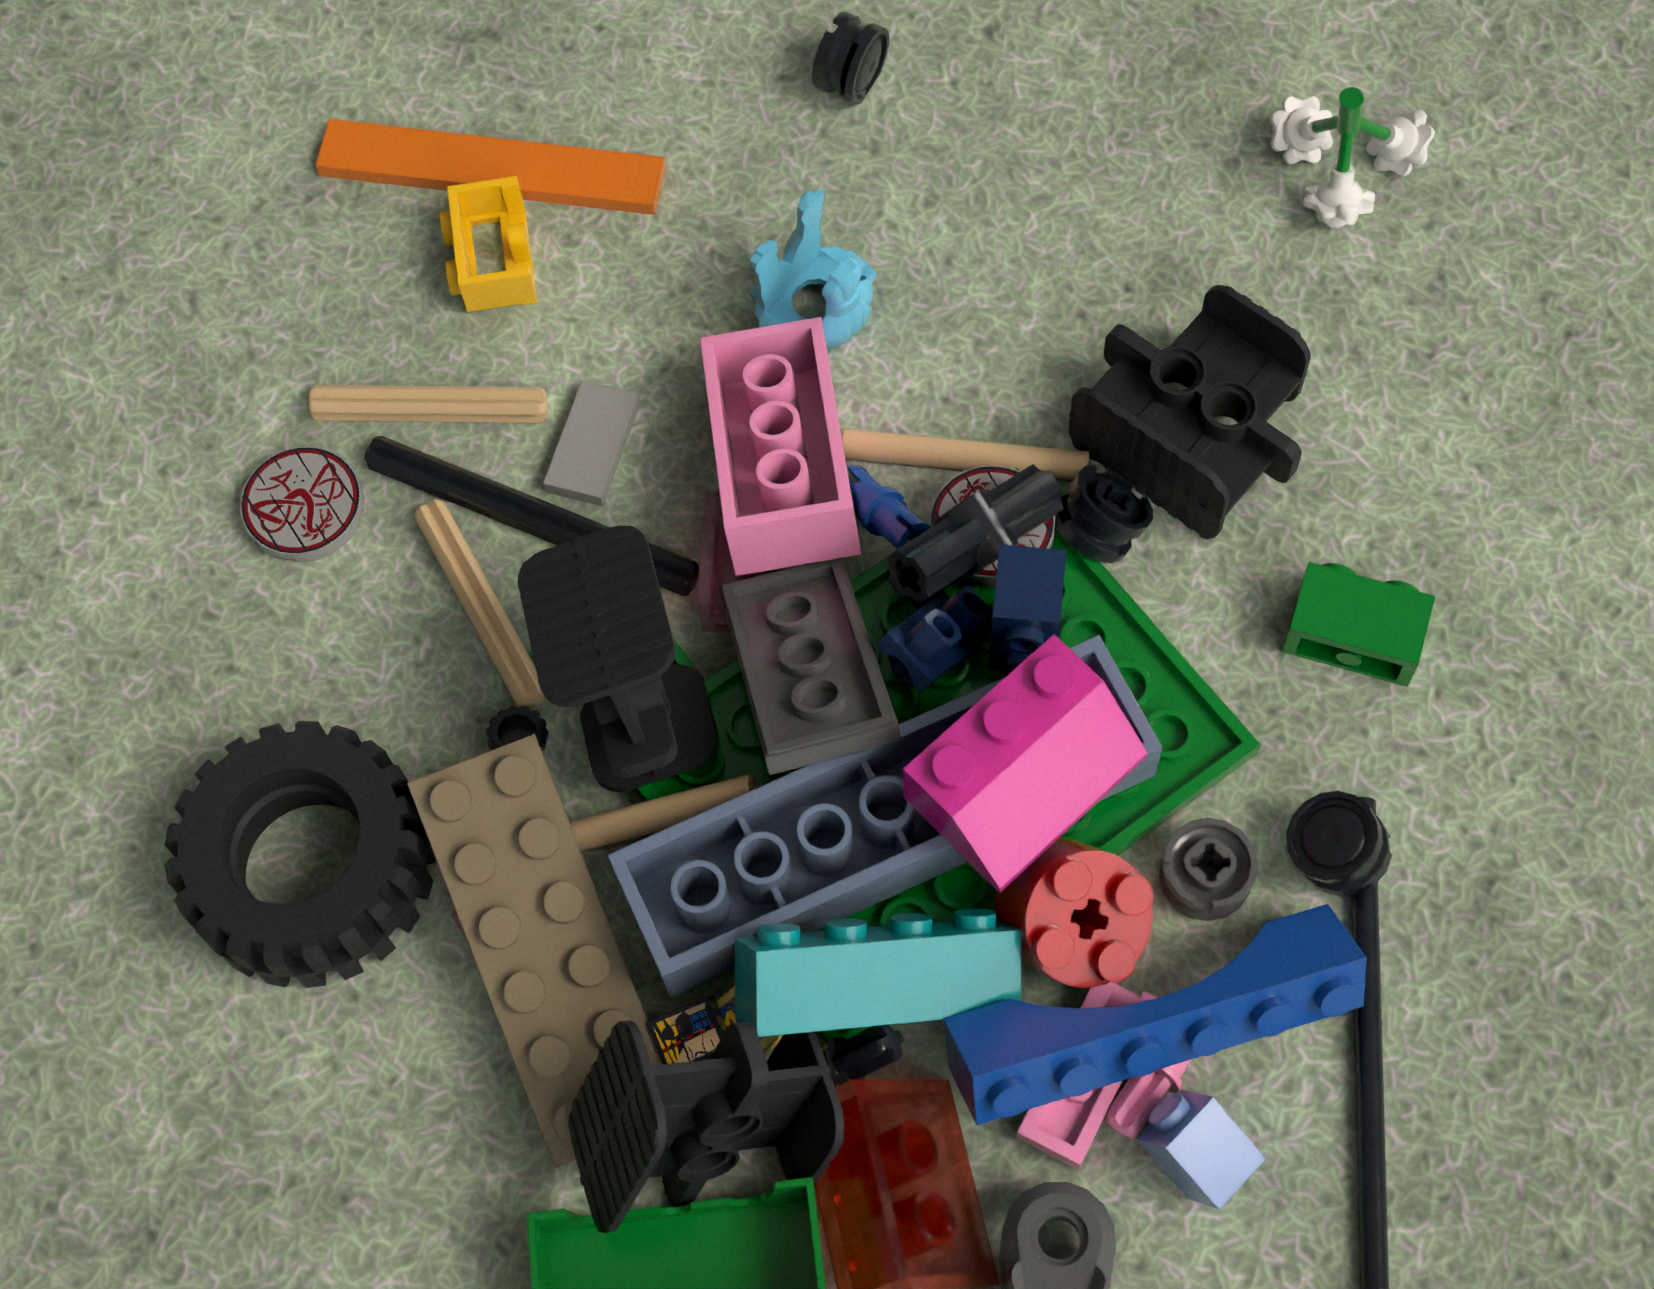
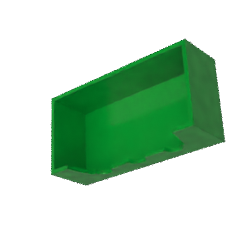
[527,1177,827,1289]

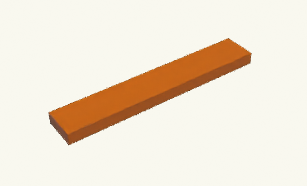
[315,119,666,215]

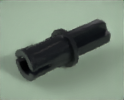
[822,1025,904,1092]

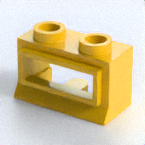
[440,176,538,312]

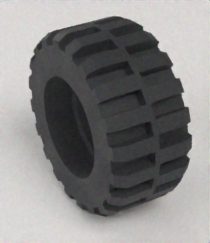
[164,721,436,988]

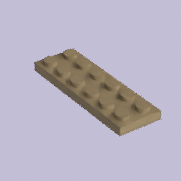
[407,734,663,1168]

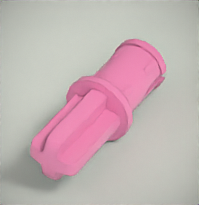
[1105,1059,1192,1139]

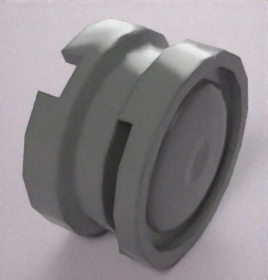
[1159,818,1258,921]

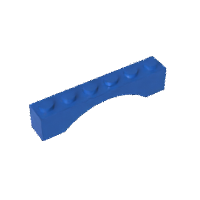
[944,904,1367,1125]

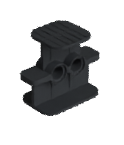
[1068,285,1311,539]
[517,526,719,792]
[568,1020,844,1233]

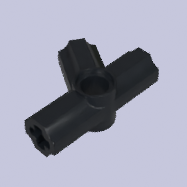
[886,464,1064,609]

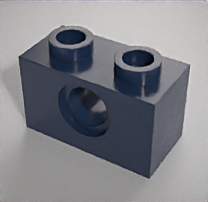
[988,544,1067,676]

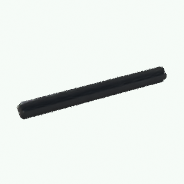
[364,436,700,596]

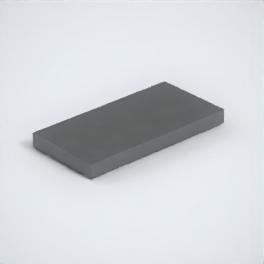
[718,558,902,775]

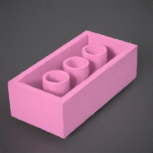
[700,317,862,576]

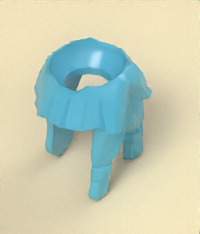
[749,189,877,350]

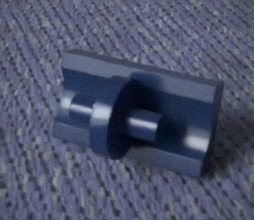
[876,585,993,693]

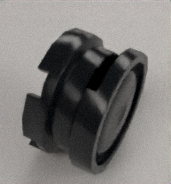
[812,11,889,105]
[1055,465,1153,563]
[1286,791,1392,896]

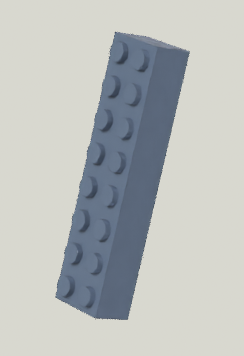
[607,635,1163,998]

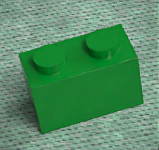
[1282,562,1435,687]

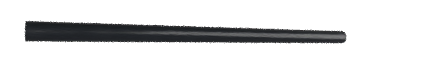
[1351,797,1389,1289]

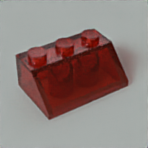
[814,1079,1000,1289]

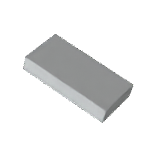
[543,380,641,506]

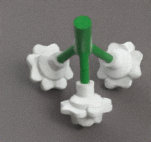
[1270,87,1435,228]

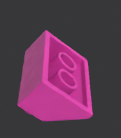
[903,634,1148,893]

